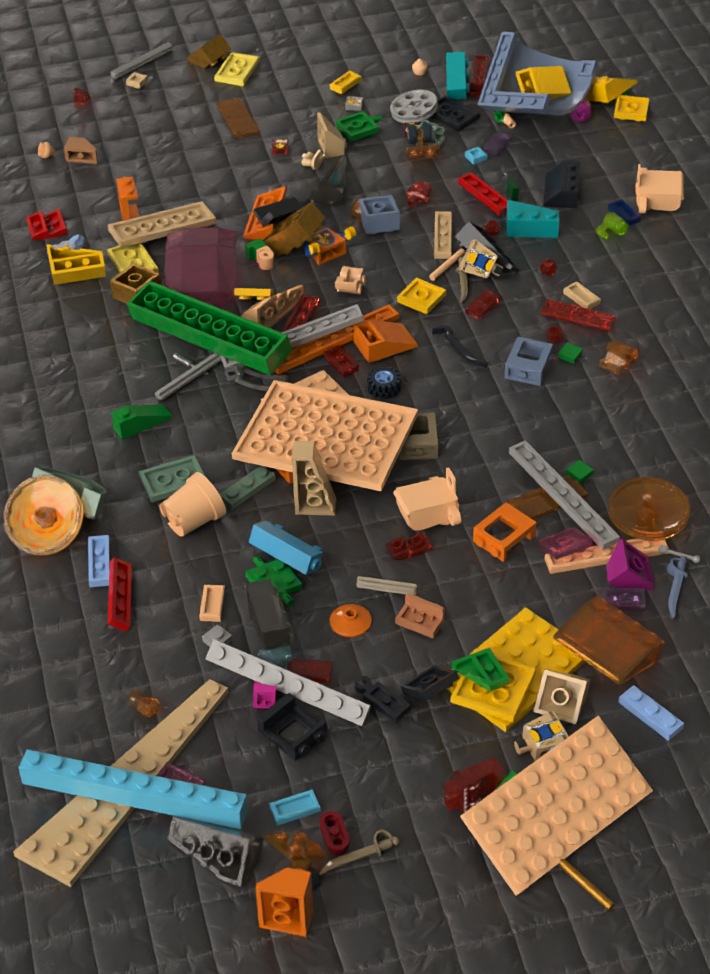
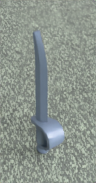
[667,557,688,619]

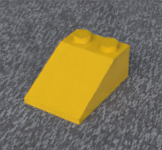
[585,76,638,103]

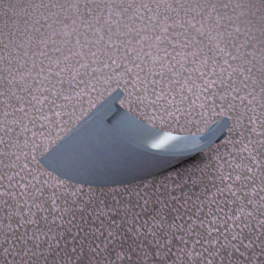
[478,32,598,115]

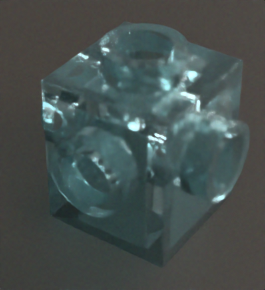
[259,637,291,669]

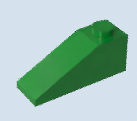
[111,405,172,440]

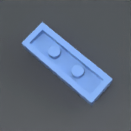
[88,535,110,587]
[618,685,684,741]

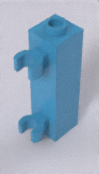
[249,520,323,575]

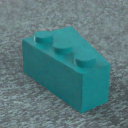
[446,52,469,100]
[506,200,559,238]

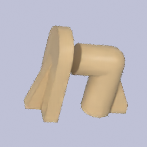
[301,150,326,170]

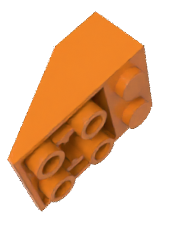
[353,320,418,363]

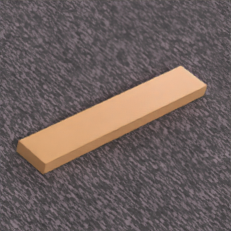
[545,534,669,574]

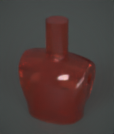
[406,182,432,206]

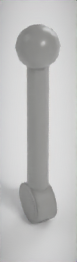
[658,545,700,563]

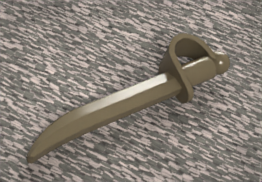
[456,257,468,304]
[318,830,400,877]

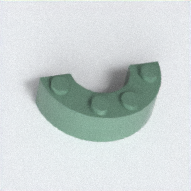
[31,467,107,519]

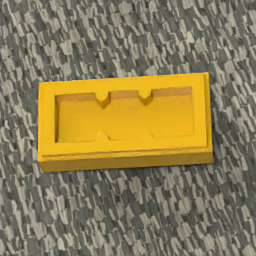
[330,71,362,94]

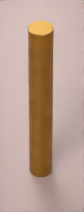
[557,858,615,911]

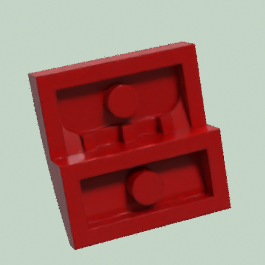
[26,209,68,240]

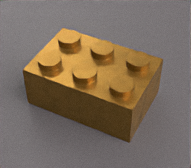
[265,202,325,257]

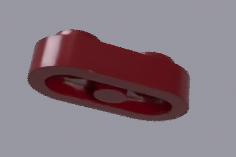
[320,811,350,855]

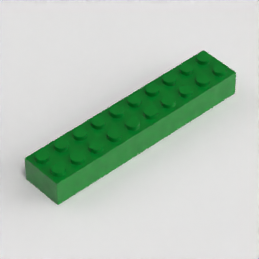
[127,281,293,376]

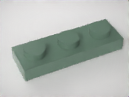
[219,466,276,510]

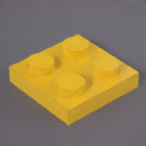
[614,95,649,121]
[397,278,446,314]
[234,288,273,300]

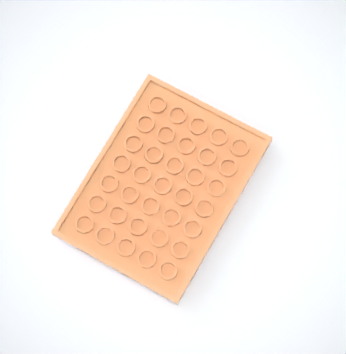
[232,380,418,491]

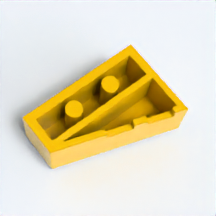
[47,244,106,285]

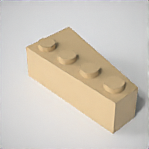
[292,441,336,516]

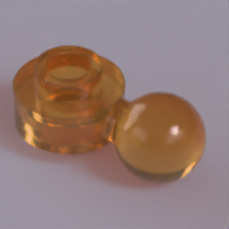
[128,689,160,716]

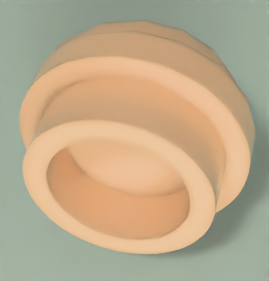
[412,59,428,75]
[38,142,56,158]

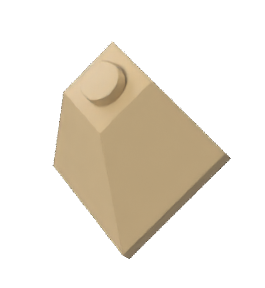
[317,112,347,158]
[533,669,591,724]

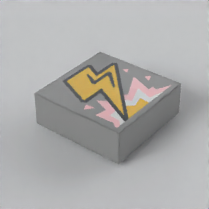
[345,96,363,111]

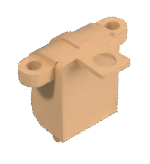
[636,164,684,213]
[393,468,461,531]

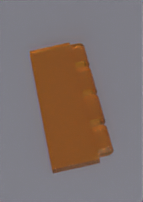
[217,98,259,137]
[507,475,588,519]

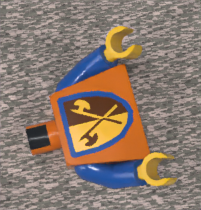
[305,227,357,265]

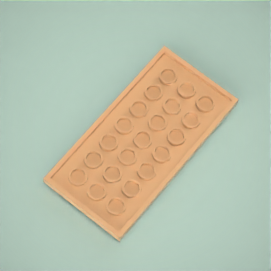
[460,715,653,895]

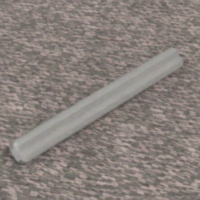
[111,42,173,79]
[155,353,222,401]

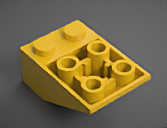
[515,66,571,101]

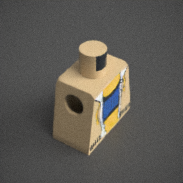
[458,239,503,278]
[514,711,569,761]

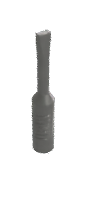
[173,352,209,376]

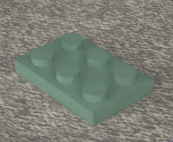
[139,455,205,502]

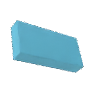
[269,789,321,826]

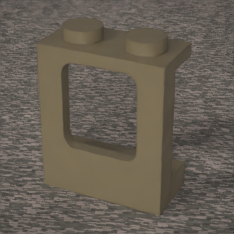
[399,413,438,460]

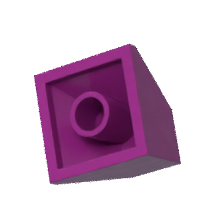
[606,539,655,591]

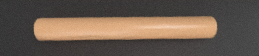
[429,248,465,281]

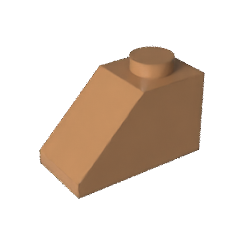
[64,137,98,164]

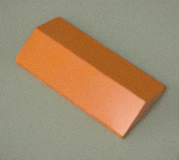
[243,186,287,240]

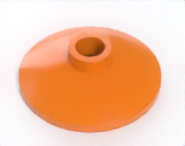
[330,604,372,638]

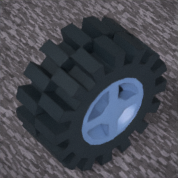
[367,366,401,399]

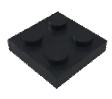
[400,665,460,700]

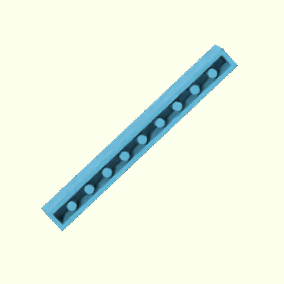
[18,750,248,829]

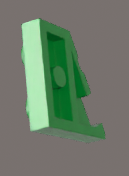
[451,648,510,692]

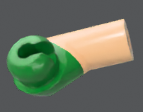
[494,111,516,129]

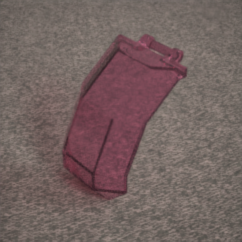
[165,227,237,309]

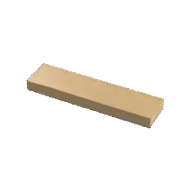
[434,211,452,259]

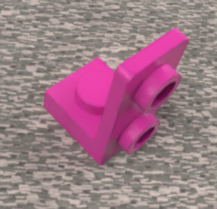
[253,680,276,709]

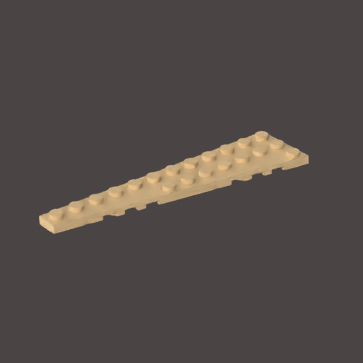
[13,679,228,887]

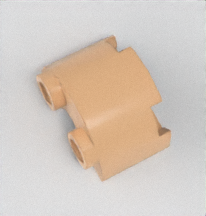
[335,266,366,294]

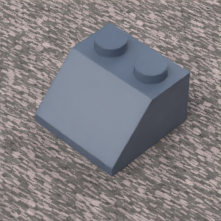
[359,195,400,234]

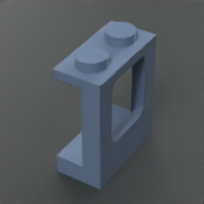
[505,336,553,386]

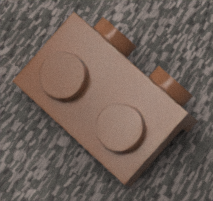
[395,593,445,638]

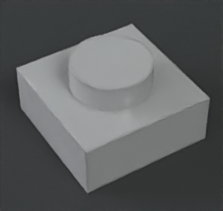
[202,624,233,647]

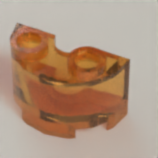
[599,340,639,375]

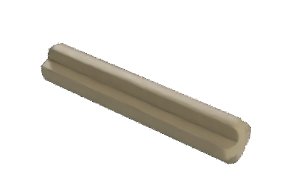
[356,576,418,596]

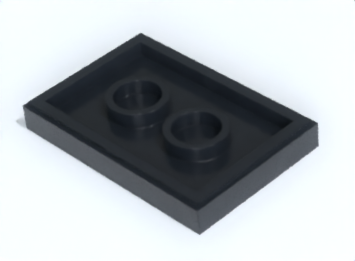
[427,95,480,132]

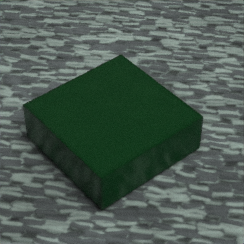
[506,178,519,202]

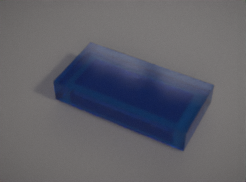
[608,199,641,227]

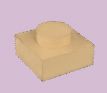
[126,72,148,89]

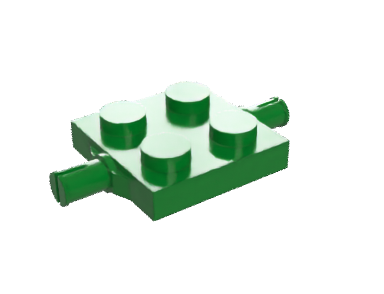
[335,111,382,142]
[245,555,302,607]

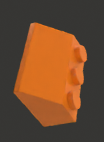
[255,867,313,937]

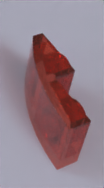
[385,531,433,560]

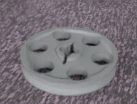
[390,90,438,123]

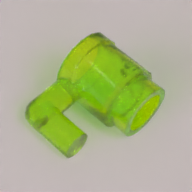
[595,212,628,240]

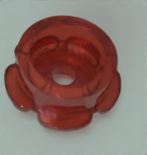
[484,220,501,236]
[540,259,557,276]
[546,326,564,343]

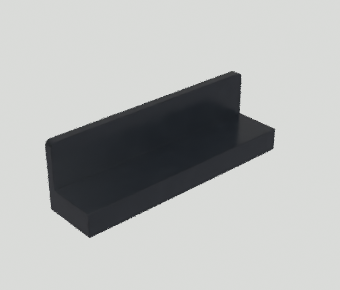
[253,197,313,227]

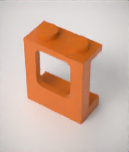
[116,176,139,221]
[473,502,537,562]

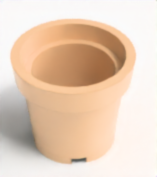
[159,472,226,536]

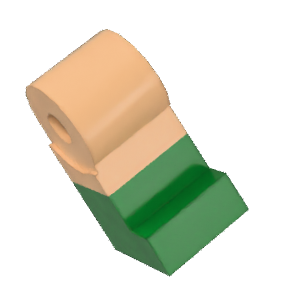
[245,238,274,270]

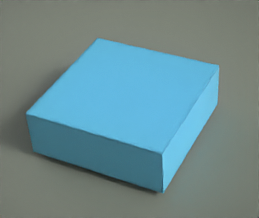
[465,147,487,165]

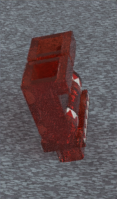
[443,756,505,813]

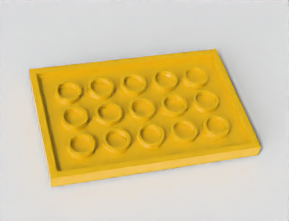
[447,607,591,732]

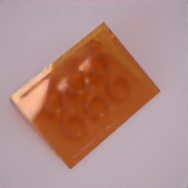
[553,596,665,685]

